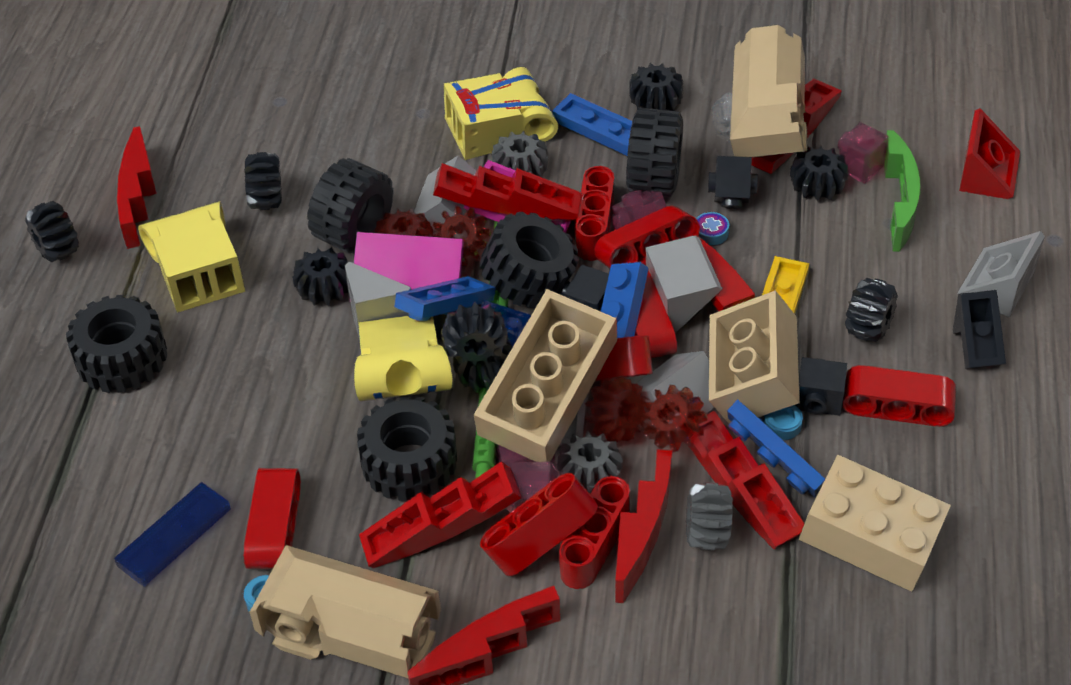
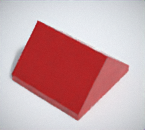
[959,108,1020,199]

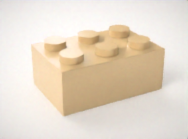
[709,290,800,424]
[799,454,951,592]

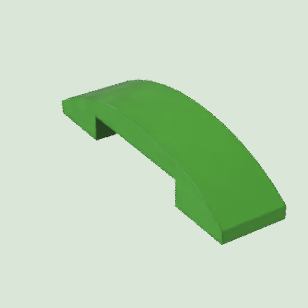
[883,130,920,252]

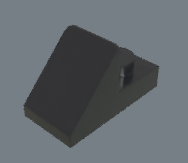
[953,290,1006,369]

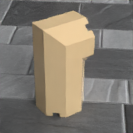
[730,25,807,157]
[250,545,441,678]

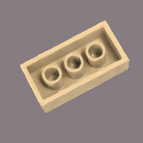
[474,289,617,466]

